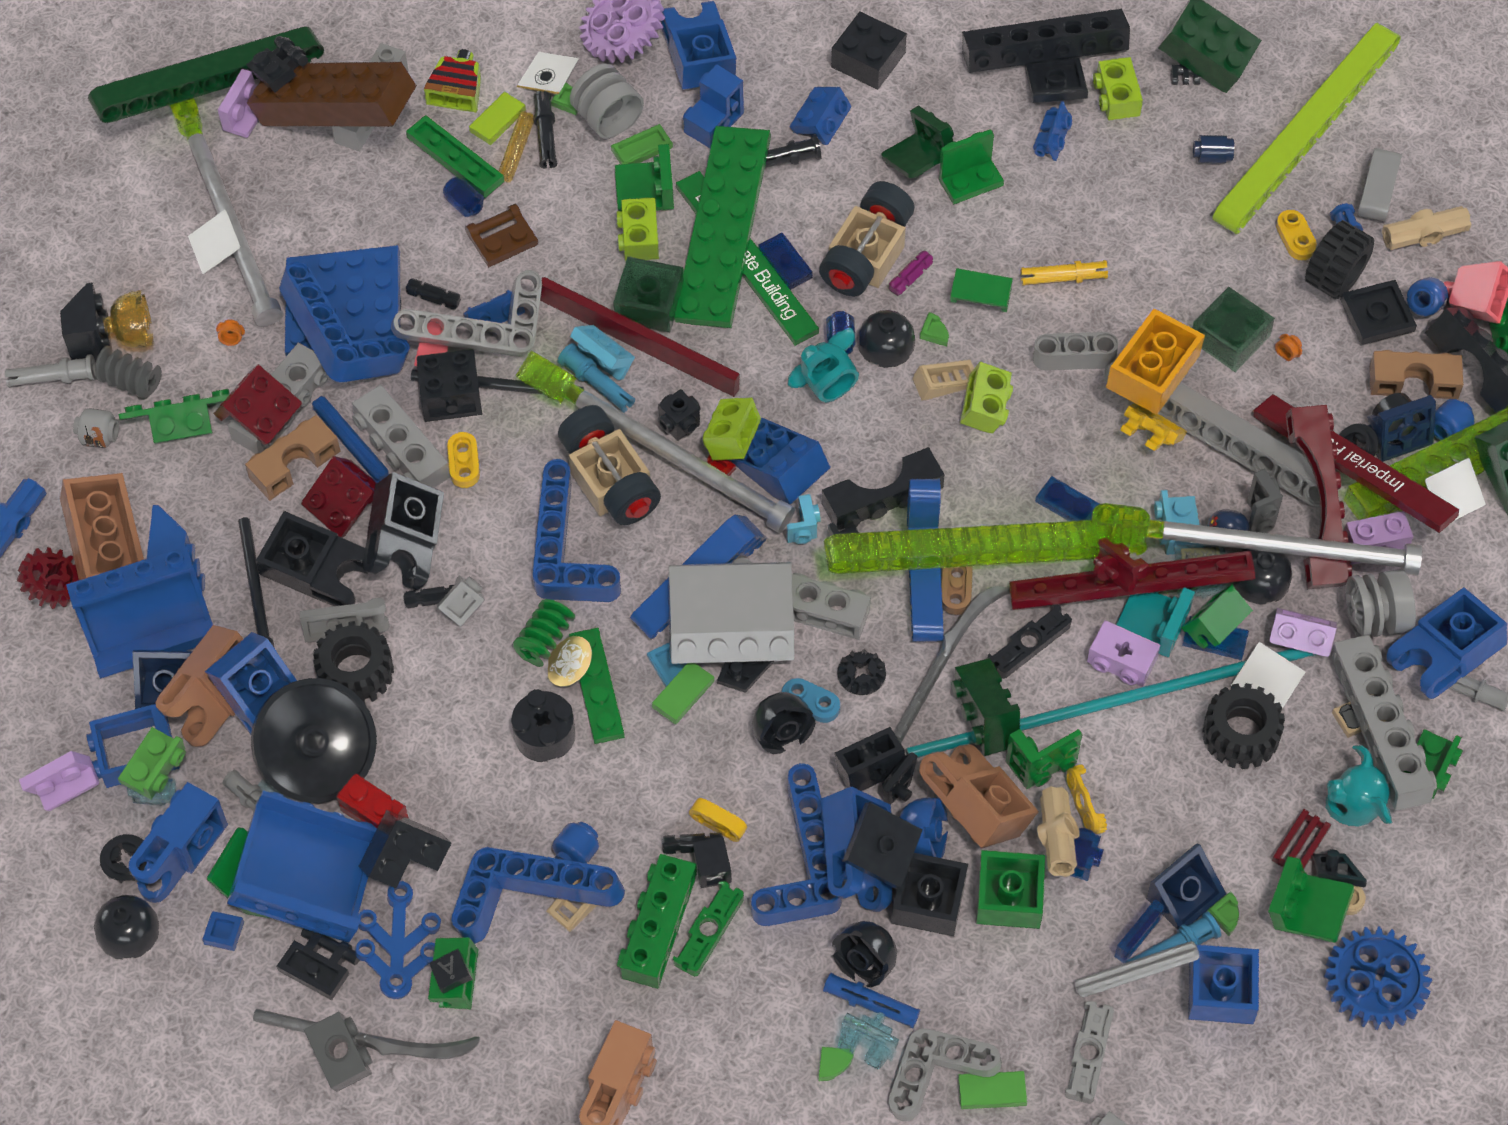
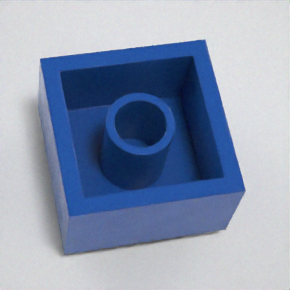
[1188,945,1259,1024]

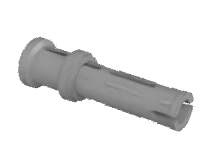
[5,354,96,387]

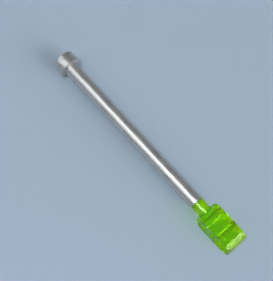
[169,98,283,327]
[515,351,795,533]
[1089,503,1422,575]

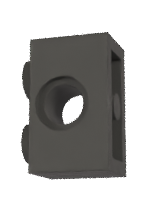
[303,1011,373,1092]

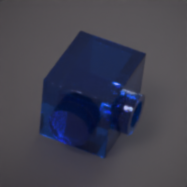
[1070,828,1104,881]

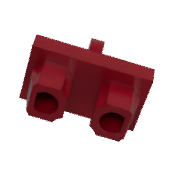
[1093,538,1148,593]

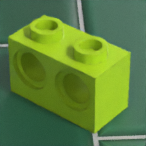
[1093,57,1143,120]
[617,198,659,261]
[960,361,1013,434]
[703,397,761,460]

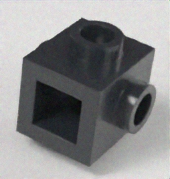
[658,389,701,441]

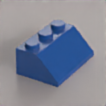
[147,505,205,591]

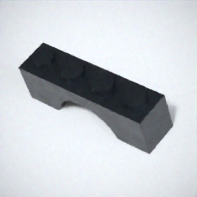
[1425,307,1508,415]
[821,447,945,531]

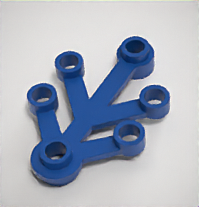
[355,881,441,999]

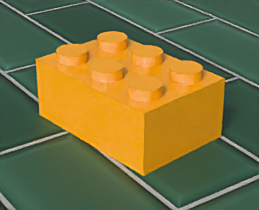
[1106,308,1205,415]

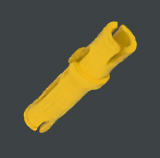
[1021,260,1108,286]

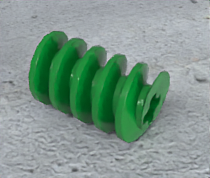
[513,599,576,667]

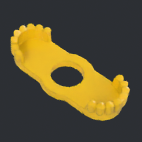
[1066,764,1107,834]

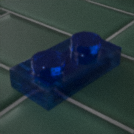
[758,232,813,290]
[1035,476,1102,531]

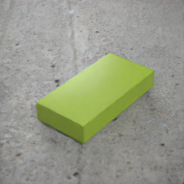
[469,91,526,145]

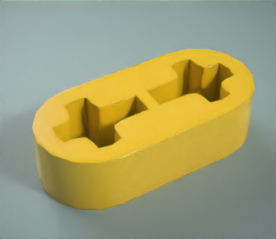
[689,798,748,842]

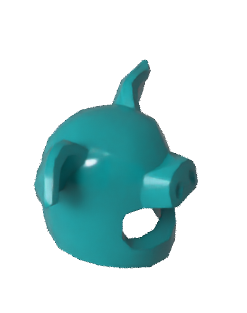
[788,328,859,403]
[1325,745,1392,827]

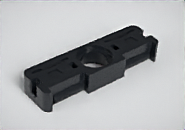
[987,604,1072,679]

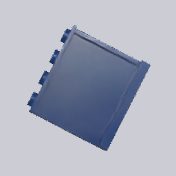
[66,546,213,679]
[227,791,377,943]

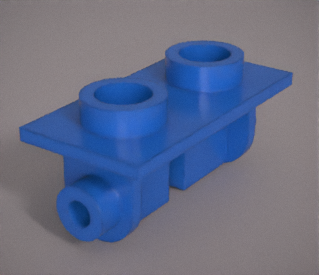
[1033,101,1072,161]
[463,290,526,323]

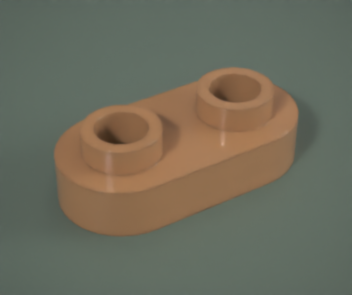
[941,556,973,615]

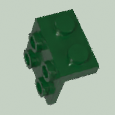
[881,105,954,178]

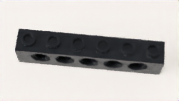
[962,8,1130,73]

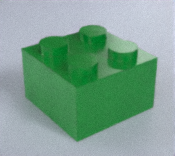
[976,850,1045,929]

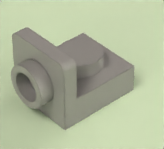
[437,575,484,627]

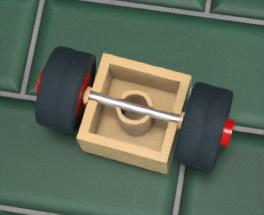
[819,181,915,297]
[558,405,661,525]

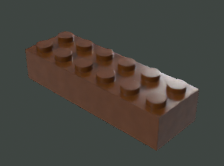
[247,62,417,127]

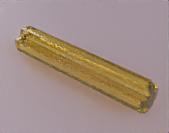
[499,111,534,183]

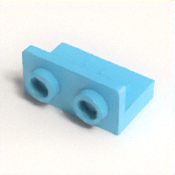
[570,325,635,380]
[1154,490,1203,555]

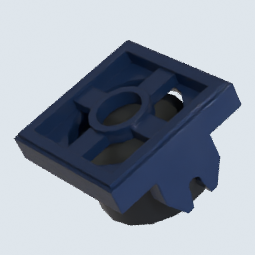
[1367,393,1436,462]

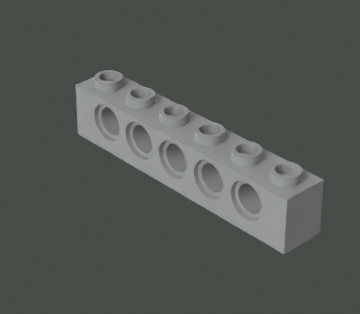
[698,547,871,640]
[1331,634,1437,811]

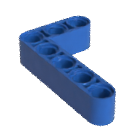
[279,261,410,382]
[533,459,621,602]
[907,479,943,642]
[630,514,767,640]
[751,763,842,926]
[452,847,625,944]

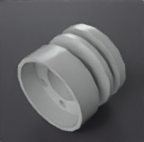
[569,63,644,139]
[1346,569,1416,637]

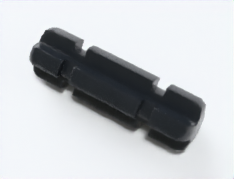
[406,278,461,309]
[403,585,454,608]
[662,832,723,854]

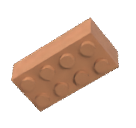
[60,473,144,580]

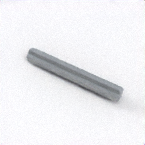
[1075,941,1200,997]

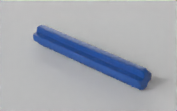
[312,396,389,483]

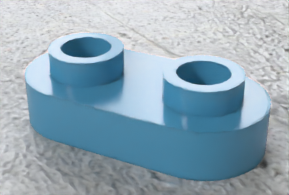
[782,678,840,723]

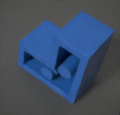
[683,64,744,148]

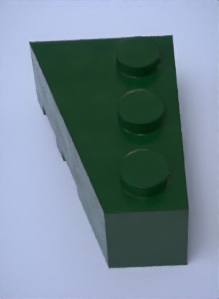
[951,658,1020,756]

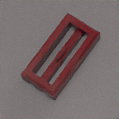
[1272,809,1332,869]

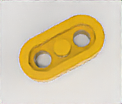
[1276,210,1317,260]
[447,432,480,488]

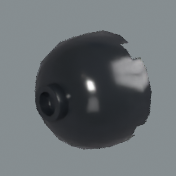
[858,310,916,368]
[1233,549,1292,605]
[752,692,816,754]
[94,895,159,960]
[832,921,897,987]

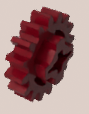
[17,547,79,609]

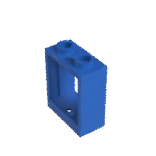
[86,704,180,788]

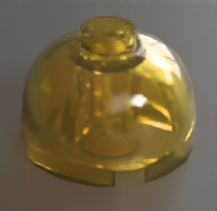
[105,290,154,349]

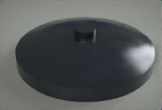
[251,678,377,803]

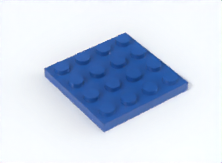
[285,245,401,356]

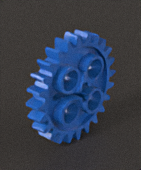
[1324,926,1432,1030]

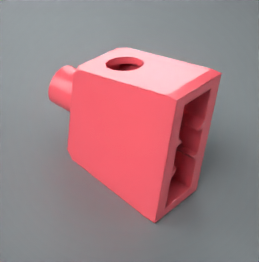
[1444,261,1508,324]

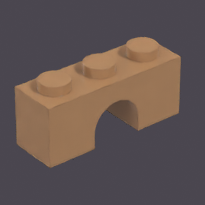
[1370,350,1464,399]
[245,415,341,501]

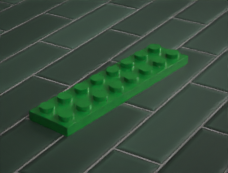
[674,126,771,328]

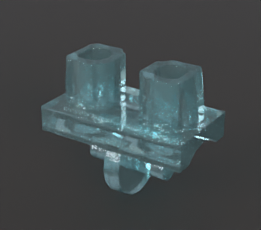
[837,1012,899,1070]

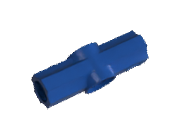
[0,478,47,558]

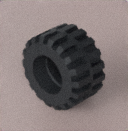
[1305,220,1375,300]
[313,621,394,705]
[1202,683,1285,769]

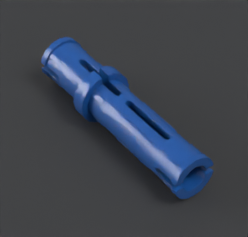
[823,973,921,1029]

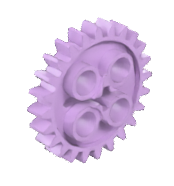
[579,0,665,64]

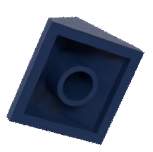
[132,650,193,711]
[1146,843,1226,930]

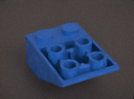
[728,418,831,504]

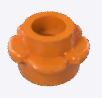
[216,319,245,346]
[1275,334,1302,361]

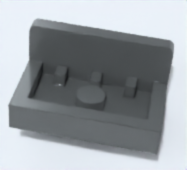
[1247,468,1283,533]

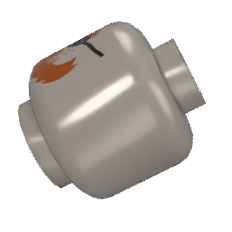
[73,408,119,448]

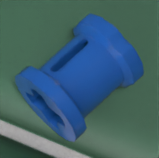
[1330,203,1363,231]

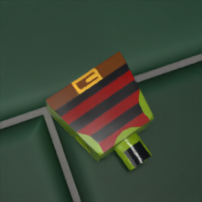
[424,49,481,113]

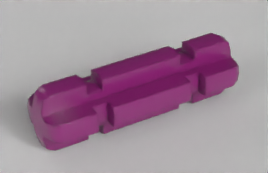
[889,251,933,296]

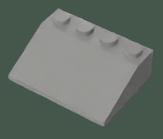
[669,562,794,664]

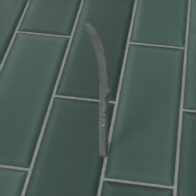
[894,586,1010,743]
[253,1009,480,1059]

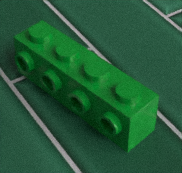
[617,854,697,989]

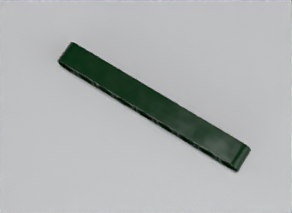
[88,26,324,123]

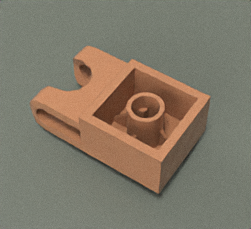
[156,625,243,747]
[919,744,1039,848]
[579,1020,657,1125]

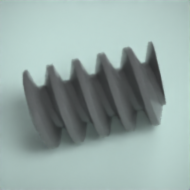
[95,345,162,399]

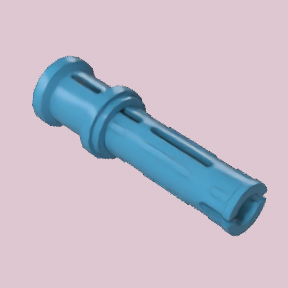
[557,343,635,413]
[1126,912,1222,963]

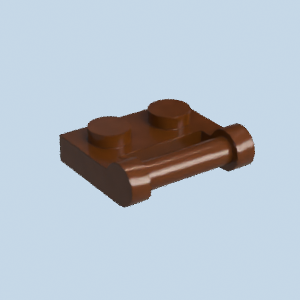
[465,203,538,268]

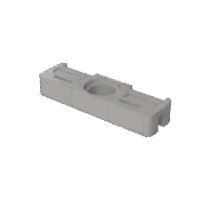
[1065,1001,1114,1104]

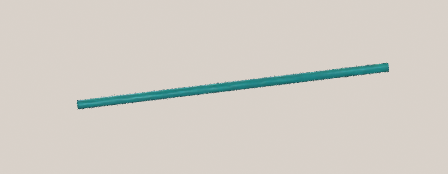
[906,648,1317,758]

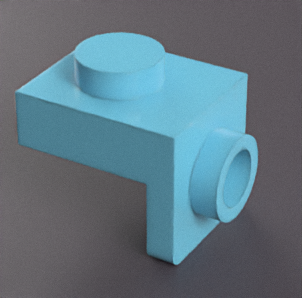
[787,494,821,544]

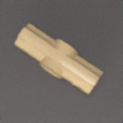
[1382,206,1471,250]
[1037,786,1079,877]

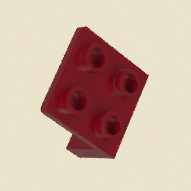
[213,364,302,445]
[301,456,377,538]

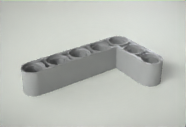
[391,270,542,356]

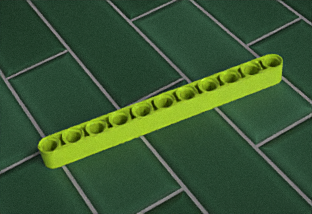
[1213,23,1401,234]

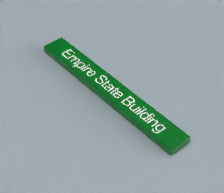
[676,171,819,346]

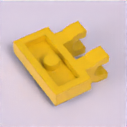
[1120,403,1187,451]

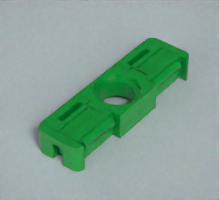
[673,881,744,977]

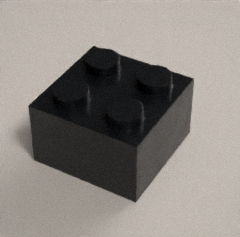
[831,11,907,90]
[892,853,968,937]

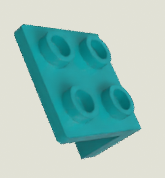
[1116,588,1195,658]

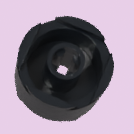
[511,689,575,762]

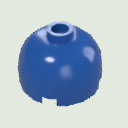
[900,798,948,858]

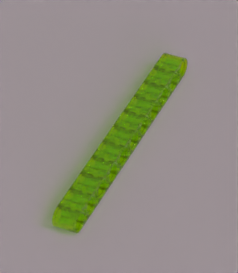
[823,518,1148,574]

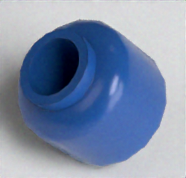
[1407,277,1448,316]
[1434,399,1475,442]
[552,822,599,863]

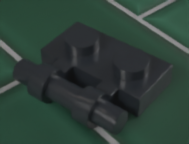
[246,36,308,93]
[276,928,360,1000]

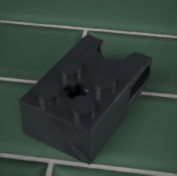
[363,472,444,591]
[256,511,368,607]

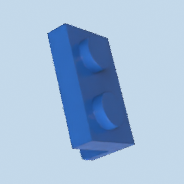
[790,87,851,145]

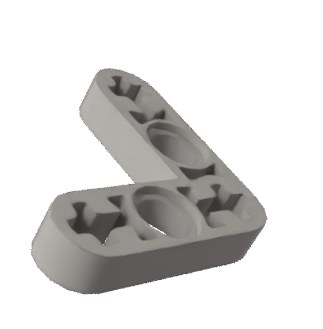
[889,1028,1002,1121]

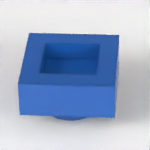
[202,911,244,951]

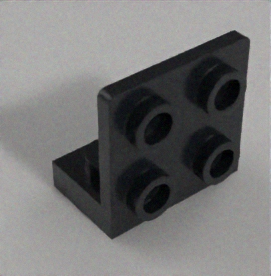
[417,349,483,422]

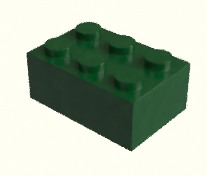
[1158,0,1262,93]

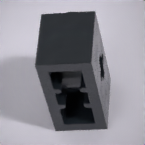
[834,727,905,791]

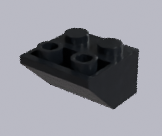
[60,282,112,363]

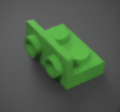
[118,727,186,800]

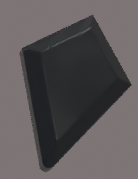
[717,661,774,693]
[882,752,918,804]
[1313,849,1367,887]

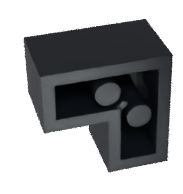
[359,810,452,888]

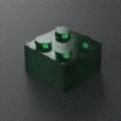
[613,256,684,333]
[1192,286,1275,373]

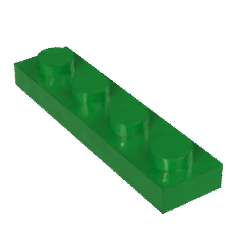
[406,115,504,198]
[569,627,625,744]

